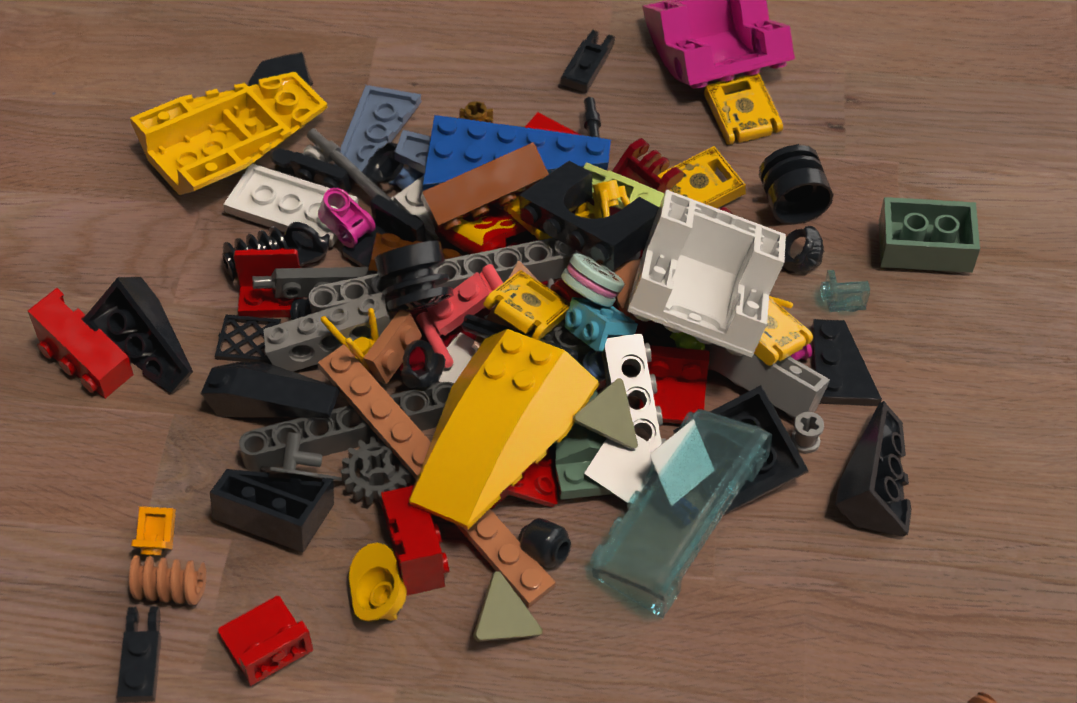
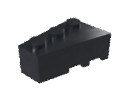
[210,469,334,552]

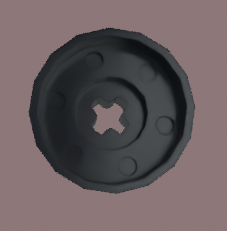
[759,144,834,225]
[374,241,454,312]

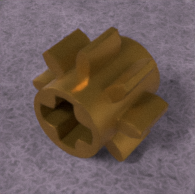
[459,101,493,123]

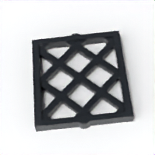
[215,314,281,364]

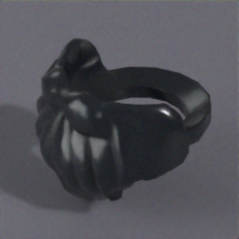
[366,142,404,185]
[283,222,330,266]
[782,226,824,273]
[401,340,446,389]

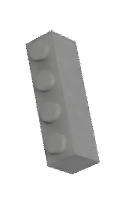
[705,343,830,419]

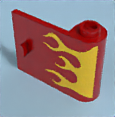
[435,205,527,255]

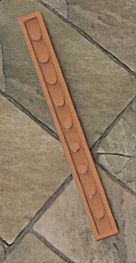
[318,345,556,608]

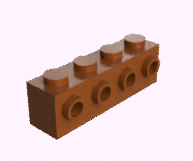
[420,142,549,231]

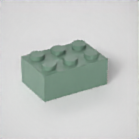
[878,197,980,273]

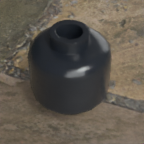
[519,518,571,568]

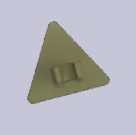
[573,378,638,450]
[474,571,542,641]

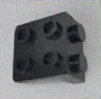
[343,194,426,267]

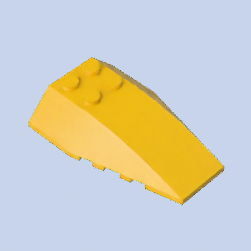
[130,72,327,195]
[409,329,599,529]

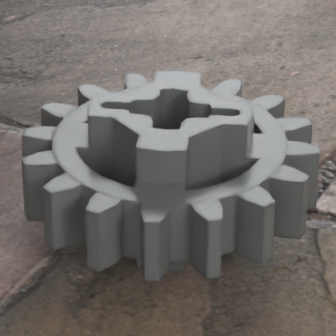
[341,436,413,505]

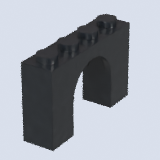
[519,161,659,271]

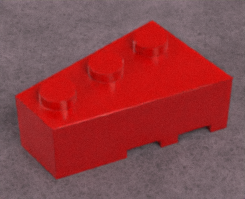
[28,288,134,399]
[381,485,450,596]

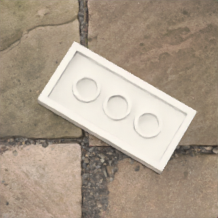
[223,164,358,247]

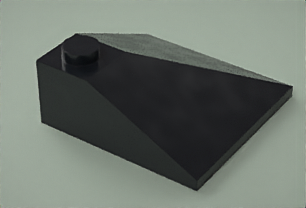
[673,385,809,518]

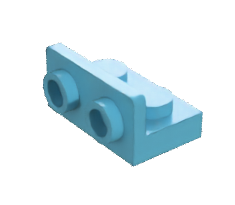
[564,297,638,352]

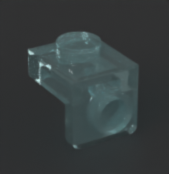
[820,270,870,312]

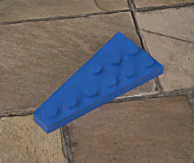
[422,115,611,192]

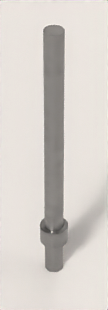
[307,128,436,242]

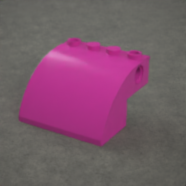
[642,0,795,88]

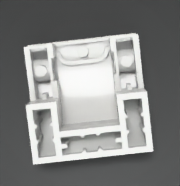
[627,190,786,358]

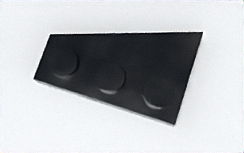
[812,319,882,406]

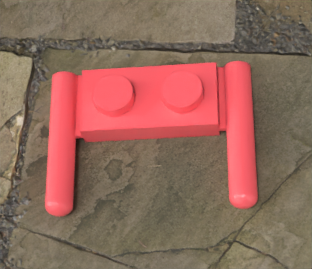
[416,264,503,369]

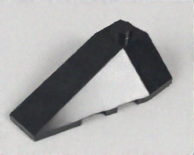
[82,277,193,393]
[201,362,340,418]
[835,401,912,537]

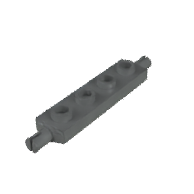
[252,267,378,299]

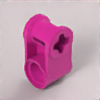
[318,188,376,248]

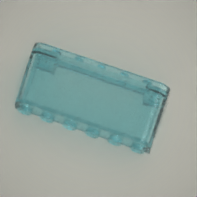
[590,409,772,618]

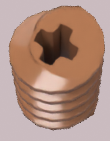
[128,555,206,605]

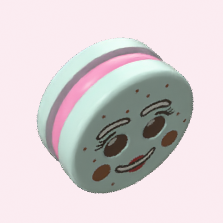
[561,253,625,307]

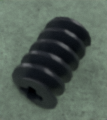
[222,226,289,281]

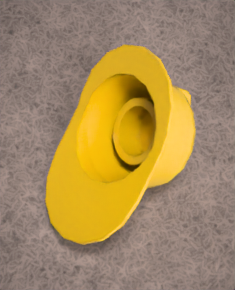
[349,542,407,622]

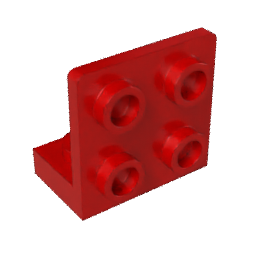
[234,248,303,318]
[639,345,710,424]
[490,447,558,510]
[218,596,313,686]

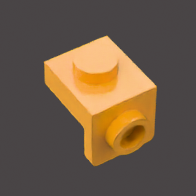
[131,506,176,556]

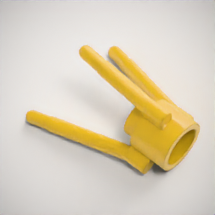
[592,179,630,219]
[320,308,379,371]

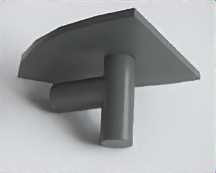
[261,432,342,481]

